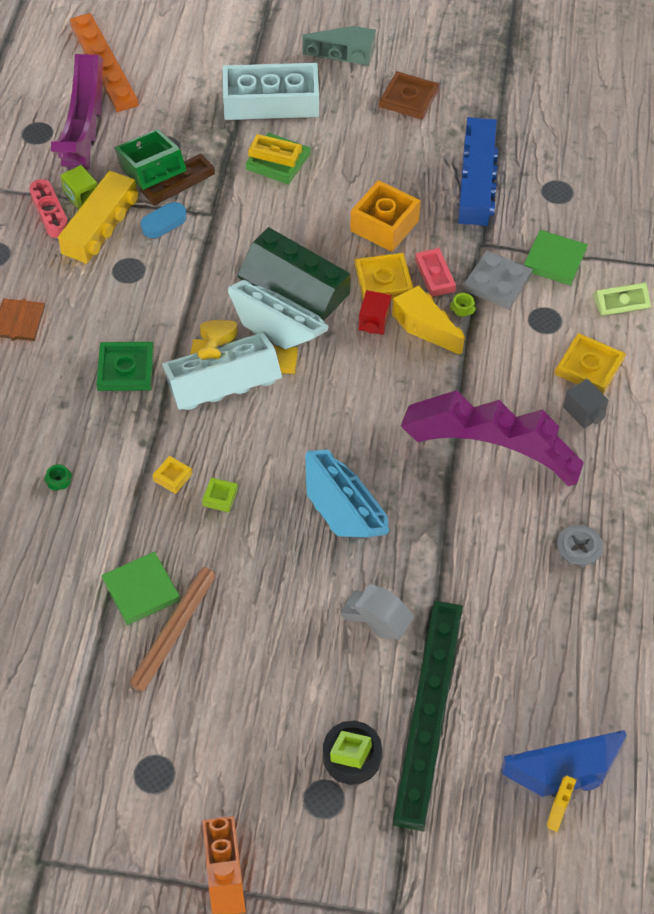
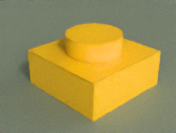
[152,456,193,494]

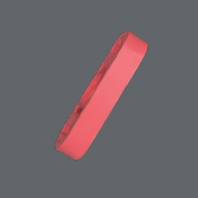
[29,179,68,238]

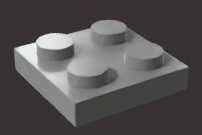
[463,250,533,310]

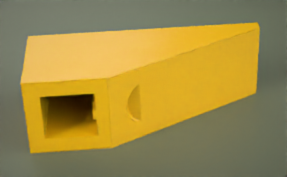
[392,285,465,355]

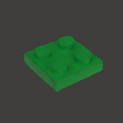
[96,342,154,391]

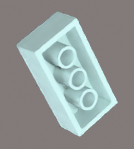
[223,63,319,120]

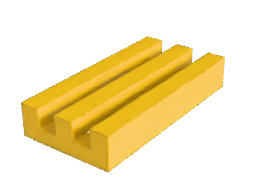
[248,134,302,167]
[546,775,577,832]

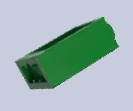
[114,129,187,190]

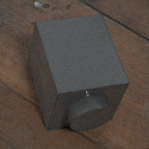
[563,379,609,428]

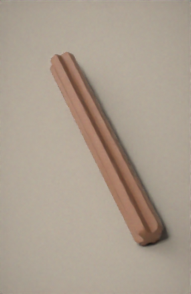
[130,567,215,692]

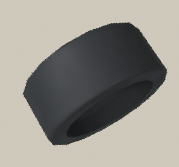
[323,720,382,785]

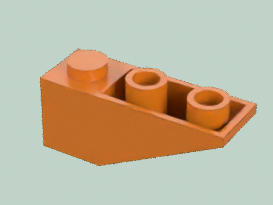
[202,816,246,914]

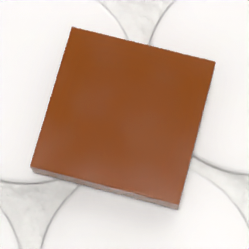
[379,71,440,120]

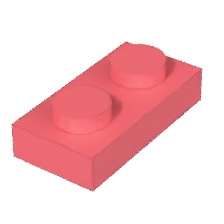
[415,248,456,297]

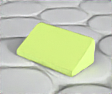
[593,282,651,316]

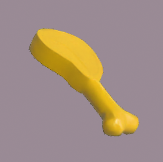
[197,320,238,360]

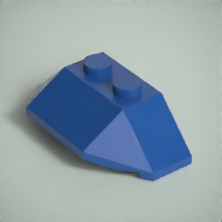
[501,730,627,797]

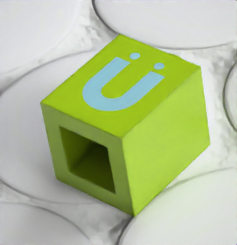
[60,165,97,210]

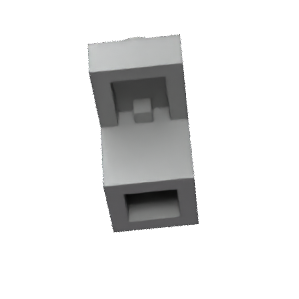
[340,584,414,640]

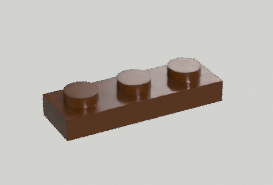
[140,153,215,206]

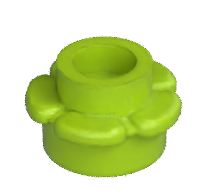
[450,293,476,317]

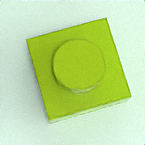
[202,477,238,513]
[330,731,372,769]

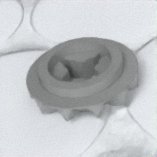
[556,525,603,568]

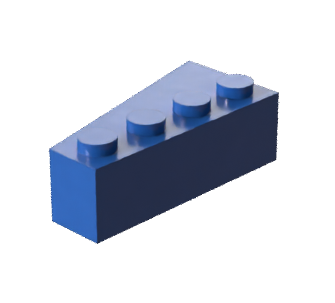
[458,117,498,226]

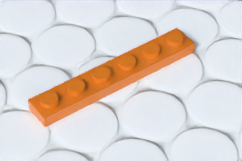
[69,13,139,112]

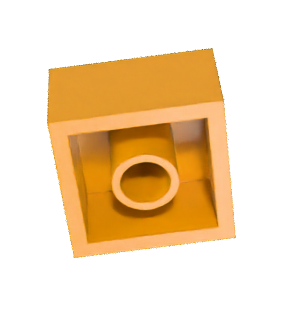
[350,180,421,252]

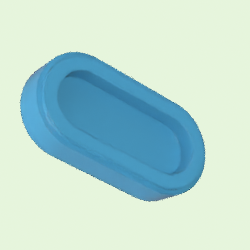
[141,202,187,238]

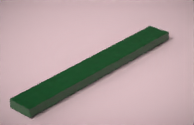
[393,600,463,832]

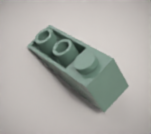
[302,26,376,65]

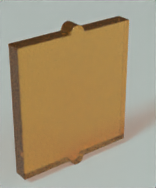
[0,298,45,341]

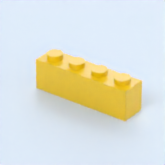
[58,170,138,264]

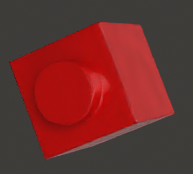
[359,290,392,335]

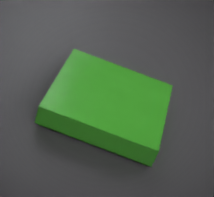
[245,132,311,185]
[524,230,588,286]
[102,551,180,625]

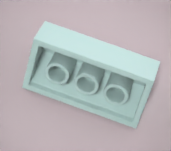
[162,333,282,410]

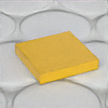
[354,253,413,300]
[554,333,626,395]

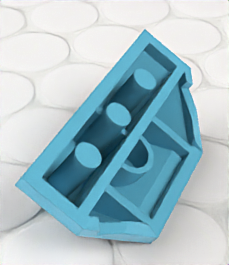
[305,450,390,537]

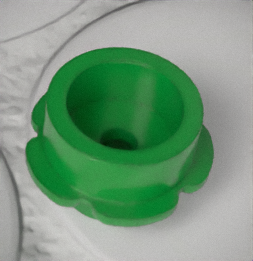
[44,464,72,491]

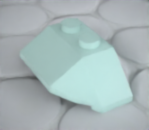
[228,280,329,349]

